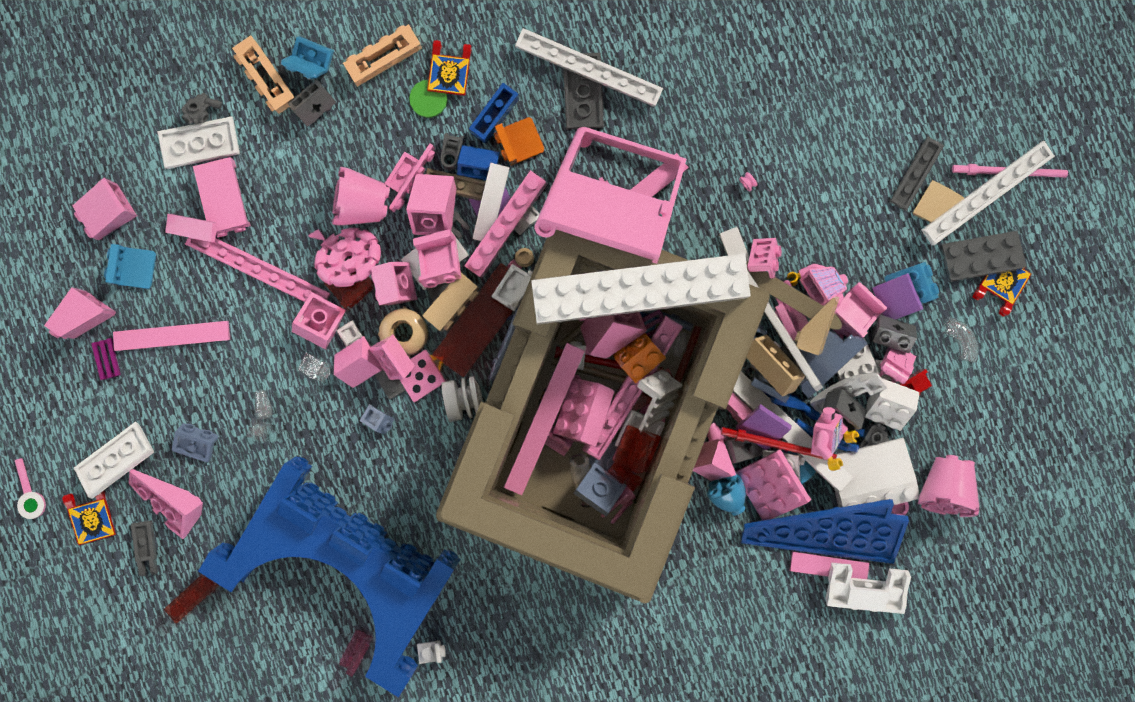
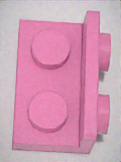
[747,238,782,278]

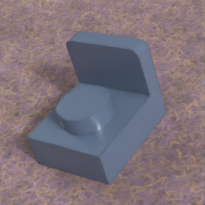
[360,404,395,435]

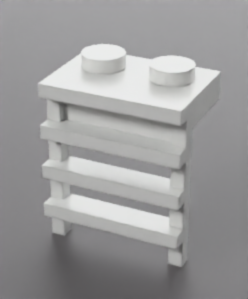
[492,264,532,312]
[637,370,683,431]

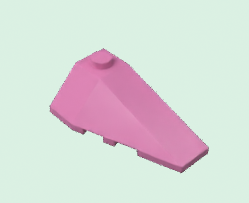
[129,469,203,539]

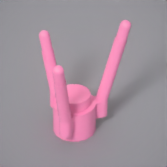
[585,486,636,524]

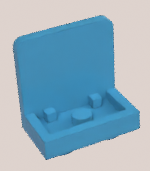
[281,36,334,79]
[104,244,156,289]
[885,262,939,304]

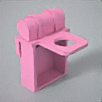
[878,347,916,384]
[726,392,753,423]

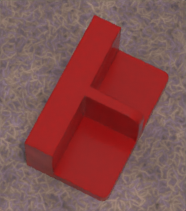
[897,369,932,395]

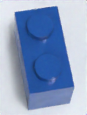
[457,145,500,180]

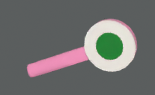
[15,458,46,519]

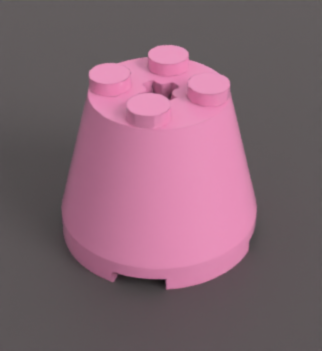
[332,167,390,225]
[918,455,979,517]

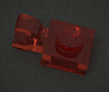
[607,456,643,492]

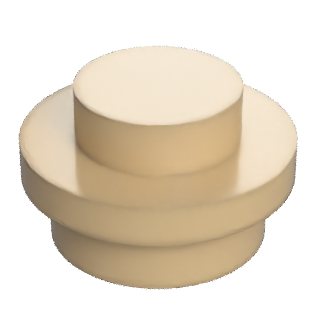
[515,248,534,267]

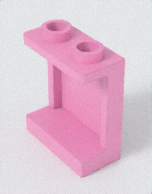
[413,229,462,288]
[835,282,887,338]

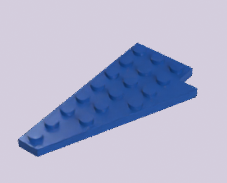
[741,499,909,564]

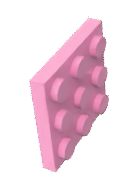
[736,449,811,521]

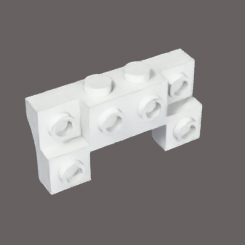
[825,563,911,614]

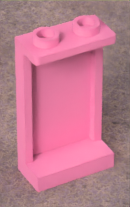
[193,157,251,237]

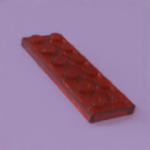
[432,263,513,378]

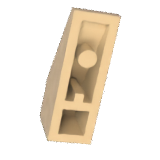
[795,296,840,355]

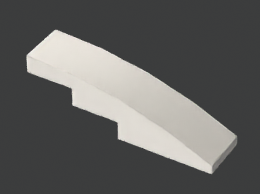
[473,163,510,241]

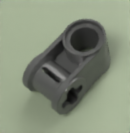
[441,133,465,171]

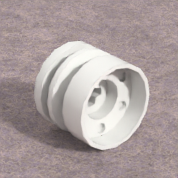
[442,376,483,422]

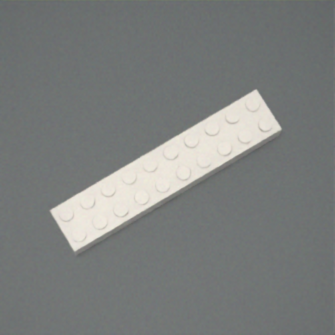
[531,254,751,325]

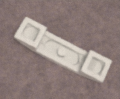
[810,373,888,414]

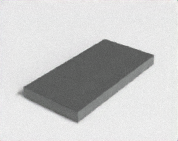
[563,53,604,130]

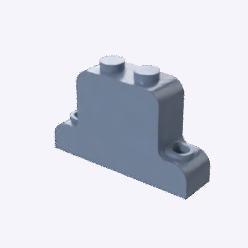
[795,329,868,398]

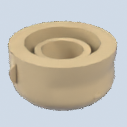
[378,306,428,358]

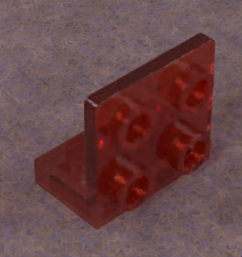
[324,258,375,311]

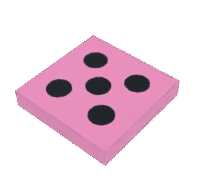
[400,350,446,402]

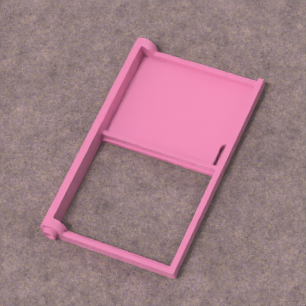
[535,127,686,264]

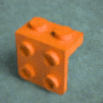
[493,117,544,166]
[613,333,666,384]

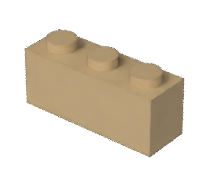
[423,273,479,332]
[746,335,805,396]

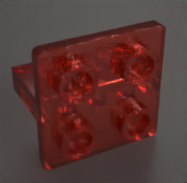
[612,425,661,474]

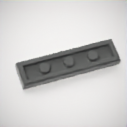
[889,136,944,211]

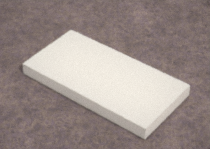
[157,116,240,169]
[74,422,154,499]

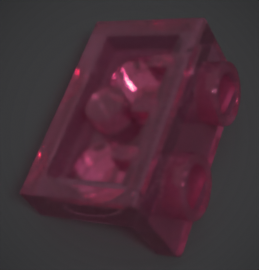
[339,629,374,677]

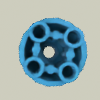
[707,472,746,516]

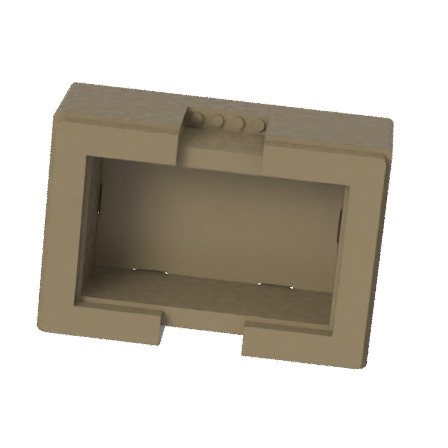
[436,230,770,603]

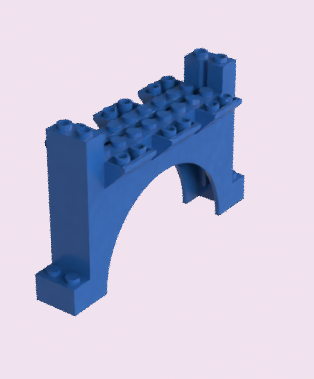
[198,456,461,698]

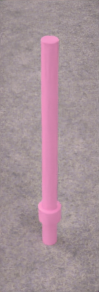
[952,164,1068,178]

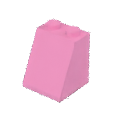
[406,174,456,235]
[73,178,137,240]
[44,287,116,339]
[580,312,647,359]

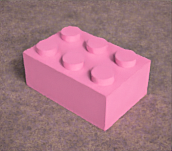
[553,378,615,447]

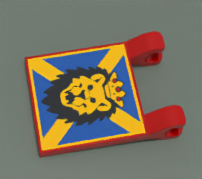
[427,40,472,96]
[973,269,1031,317]
[62,490,116,545]

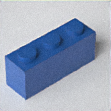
[469,83,519,144]

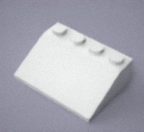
[834,438,919,507]

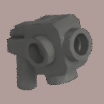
[181,93,222,124]
[858,422,889,448]

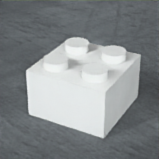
[865,379,919,431]

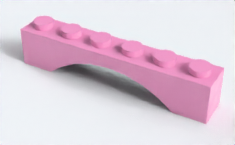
[465,170,548,277]

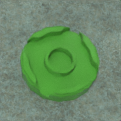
[409,80,448,118]

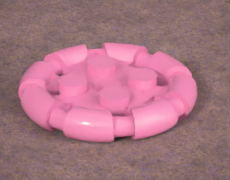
[314,228,381,287]

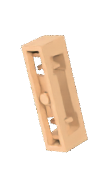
[343,24,422,87]
[232,35,295,114]

